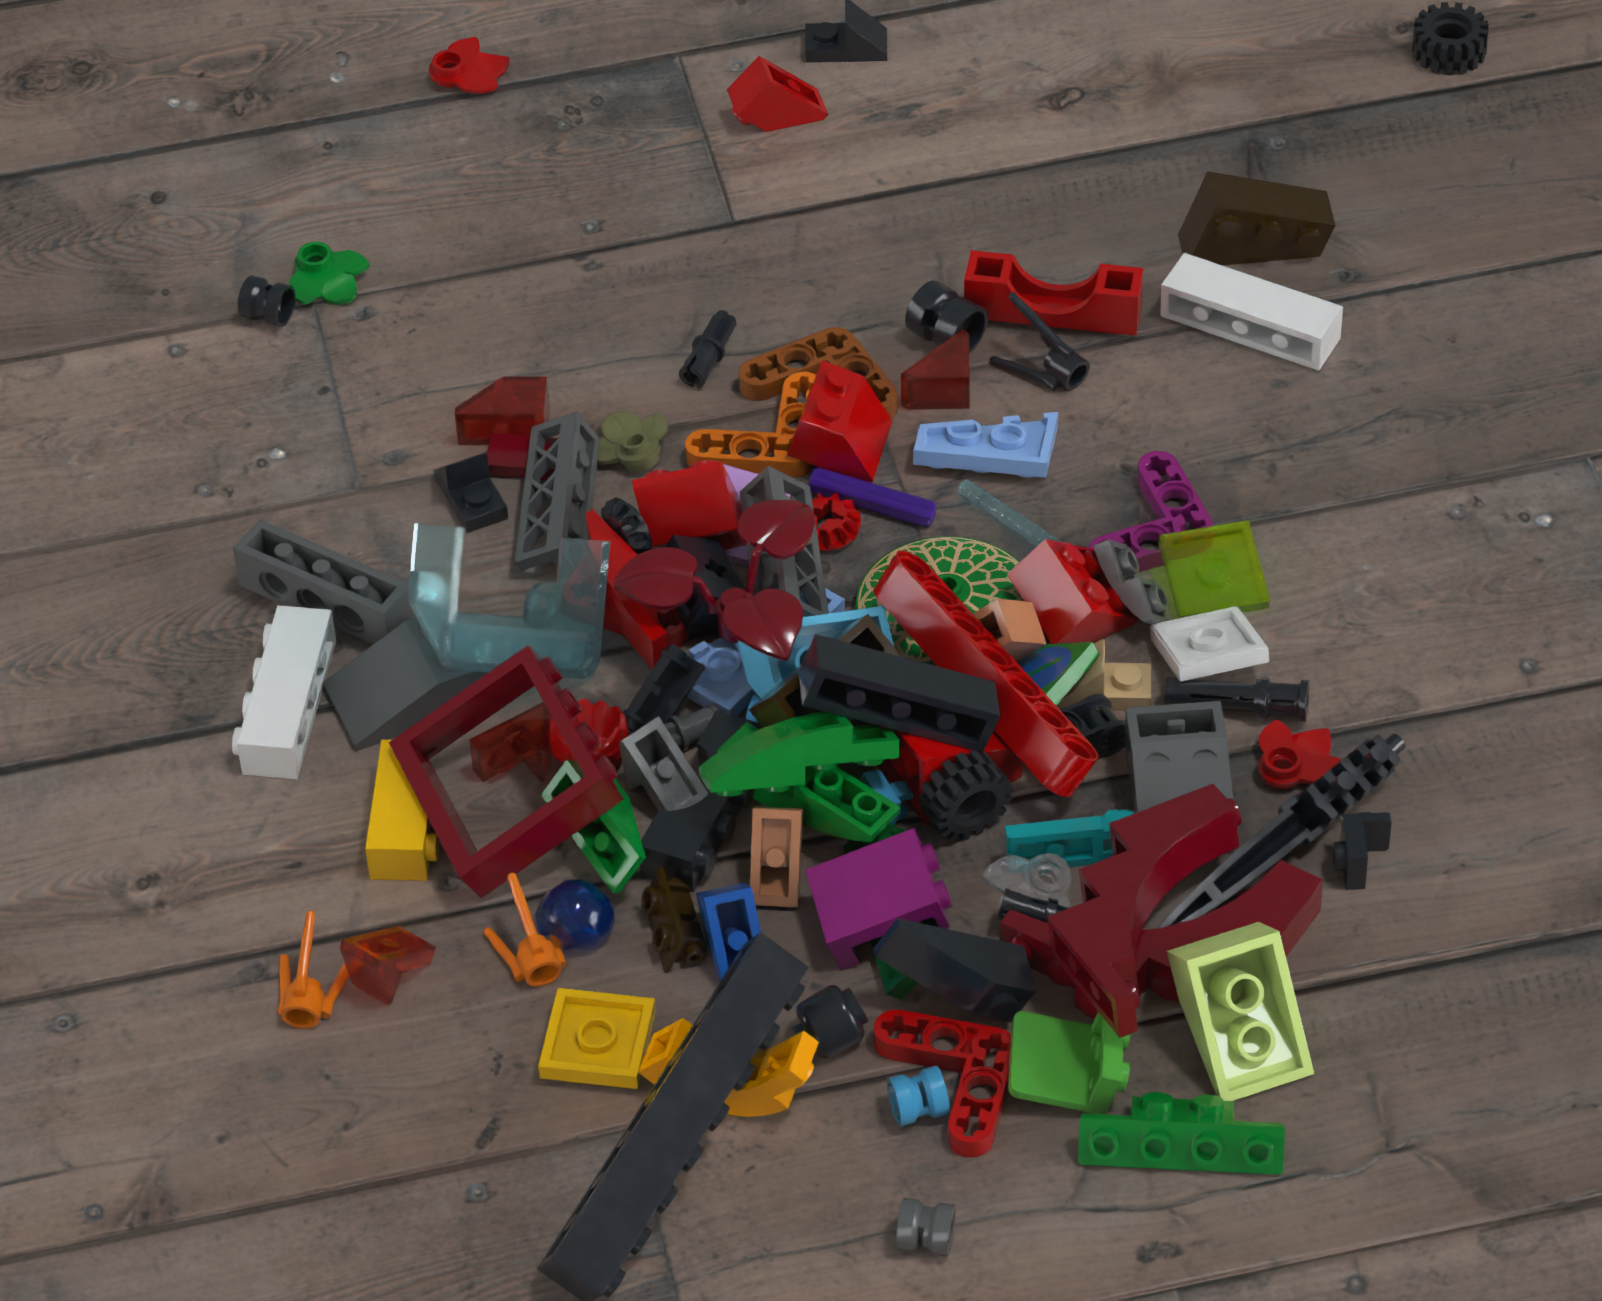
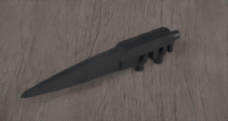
[1157,733,1406,928]

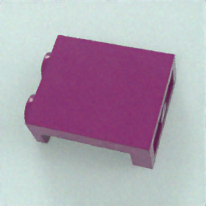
[805,828,953,971]

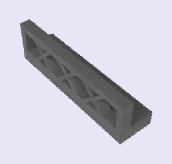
[514,412,600,579]
[739,466,829,617]

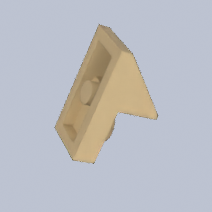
[1057,639,1151,710]

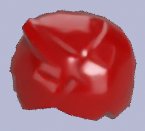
[548,698,628,767]

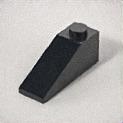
[873,918,1036,1022]

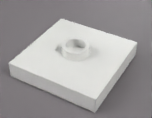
[1150,606,1269,682]

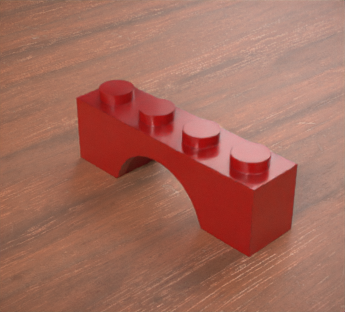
[964,250,1144,336]

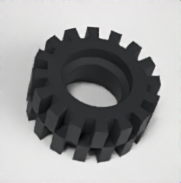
[1412,2,1489,75]
[919,751,1013,841]

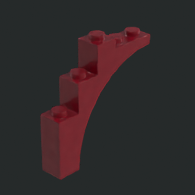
[1000,860,1323,1019]

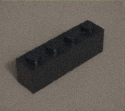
[799,634,1000,752]

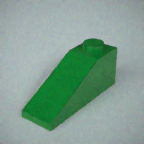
[541,759,646,893]

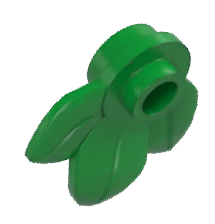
[289,242,370,305]

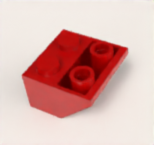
[632,460,747,550]
[1007,539,1139,644]

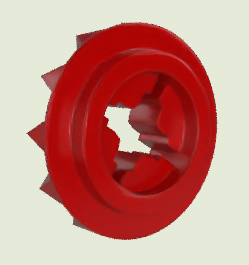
[812,492,861,551]

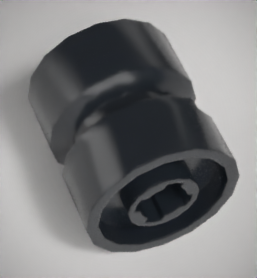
[905,280,988,358]

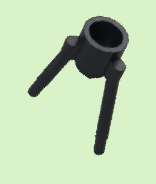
[989,292,1090,391]

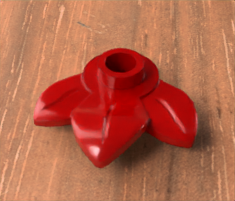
[429,37,510,94]
[1258,720,1342,789]

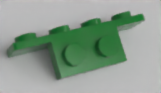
[1078,1092,1285,1175]

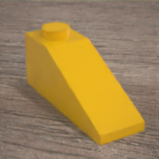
[365,739,439,881]

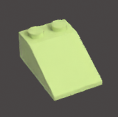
[1167,922,1314,1101]

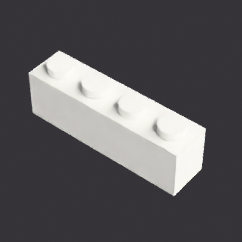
[1160,253,1343,371]
[232,605,336,780]

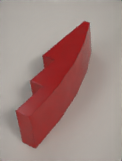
[585,509,668,669]

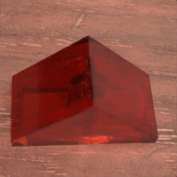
[901,330,970,410]

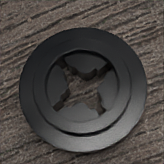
[601,497,652,555]

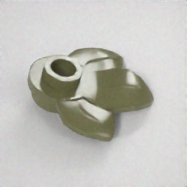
[597,411,669,472]

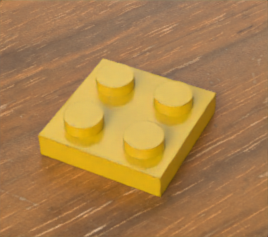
[538,988,656,1089]

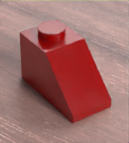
[726,56,829,132]

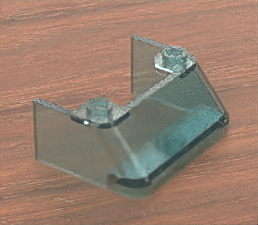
[408,524,610,679]

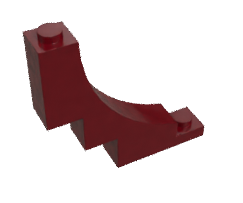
[1047,784,1242,1038]

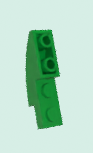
[699,711,899,796]
[717,722,900,842]

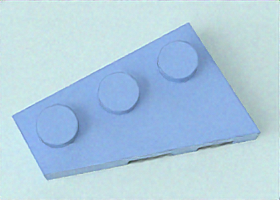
[913,412,1059,478]

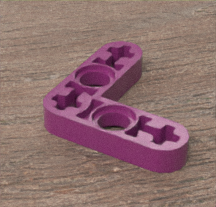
[1088,451,1214,573]

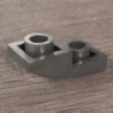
[1093,539,1169,625]

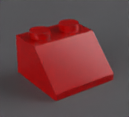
[787,360,892,483]

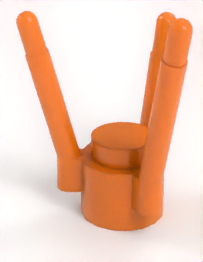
[484,873,567,987]
[277,910,365,1029]

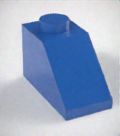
[696,883,761,982]

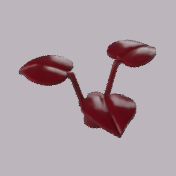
[614,500,815,661]

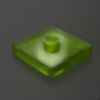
[1158,520,1270,619]

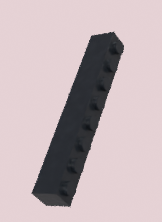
[537,932,809,1301]

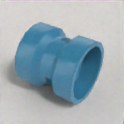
[887,1065,950,1127]

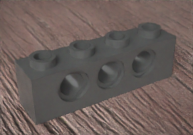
[233,519,415,644]

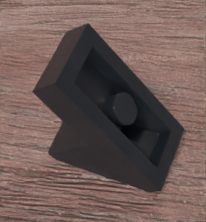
[805,0,887,63]
[433,452,508,533]

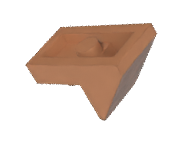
[750,807,804,907]

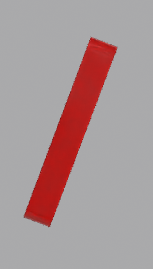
[873,550,1098,797]

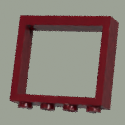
[388,645,624,898]

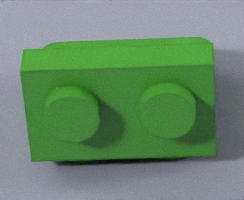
[1008,1011,1131,1115]

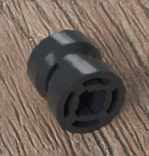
[237,275,296,327]

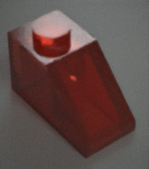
[454,376,550,445]

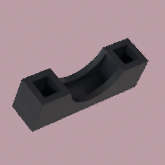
[640,710,762,893]

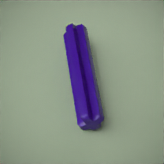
[808,467,936,527]

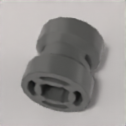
[896,1198,956,1256]

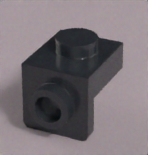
[1333,812,1392,890]

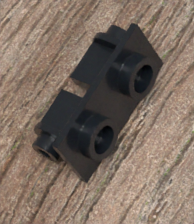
[622,644,706,733]

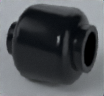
[791,985,869,1059]

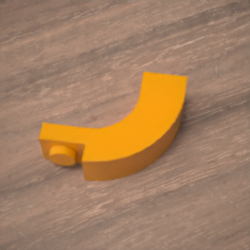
[638,1018,819,1117]

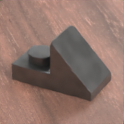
[619,716,708,811]

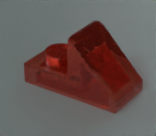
[469,702,553,783]
[340,925,436,1005]

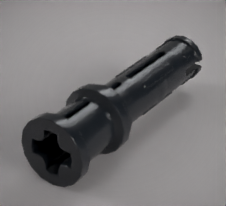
[1165,677,1309,722]

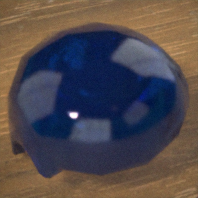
[535,879,615,950]

